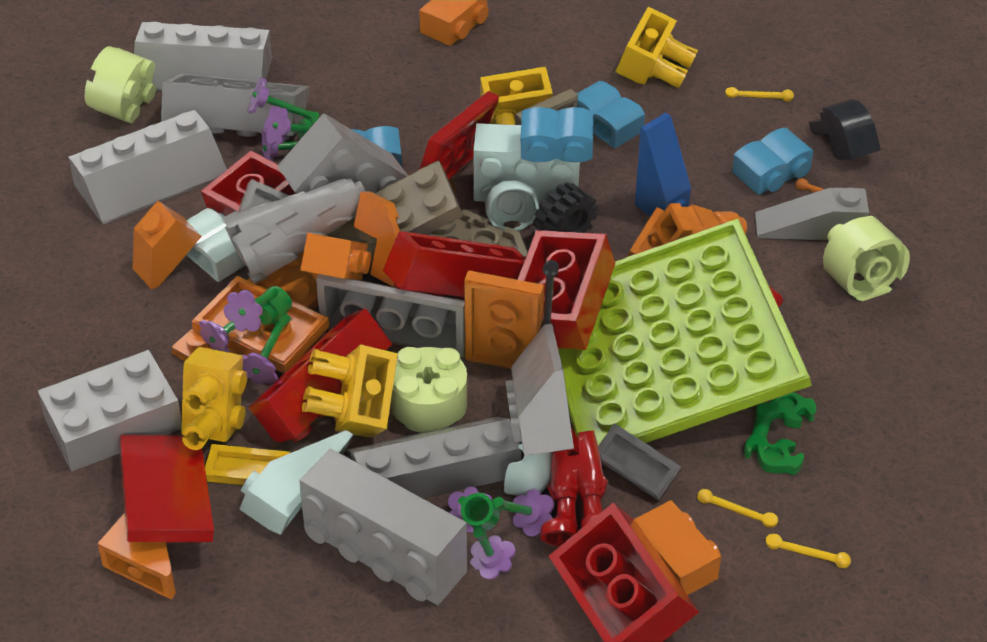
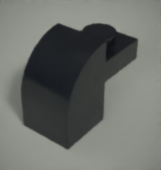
[809,99,881,160]

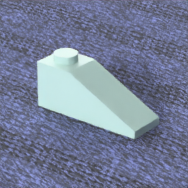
[240,430,353,535]

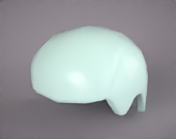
[485,180,539,231]
[504,443,552,496]

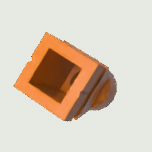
[654,203,747,245]

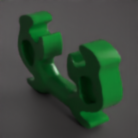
[744,392,816,475]

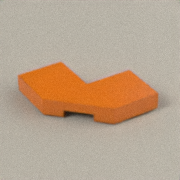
[354,191,400,287]

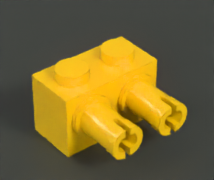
[615,7,698,89]
[480,66,553,125]
[302,345,398,438]
[181,347,247,450]

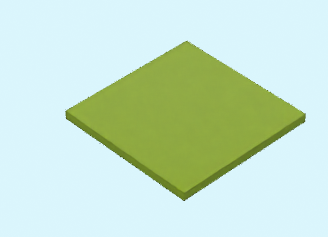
[558,219,812,446]

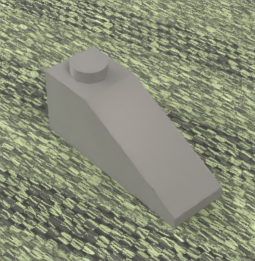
[755,188,869,240]

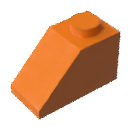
[132,200,202,290]
[97,513,176,599]

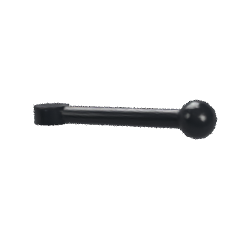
[540,260,559,331]

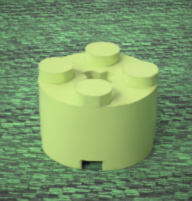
[85,46,156,124]
[823,216,910,301]
[390,347,467,433]

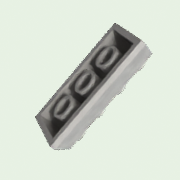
[134,22,272,92]
[161,73,309,140]
[69,109,227,225]
[316,274,465,357]
[505,324,574,456]
[346,417,521,498]

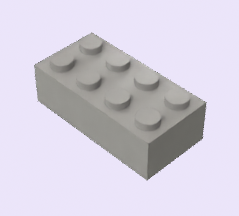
[299,448,467,605]

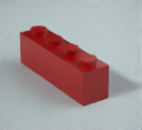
[382,231,526,300]
[248,308,392,443]

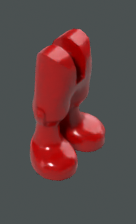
[540,430,608,546]

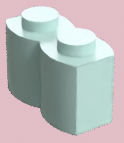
[187,208,246,282]

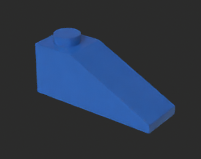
[635,113,691,217]

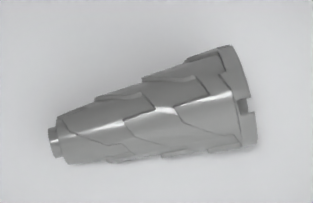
[222,178,366,284]

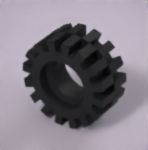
[532,182,598,233]

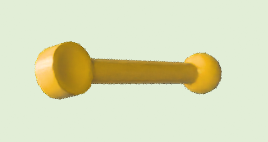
[725,87,794,102]
[697,489,778,528]
[765,534,851,568]

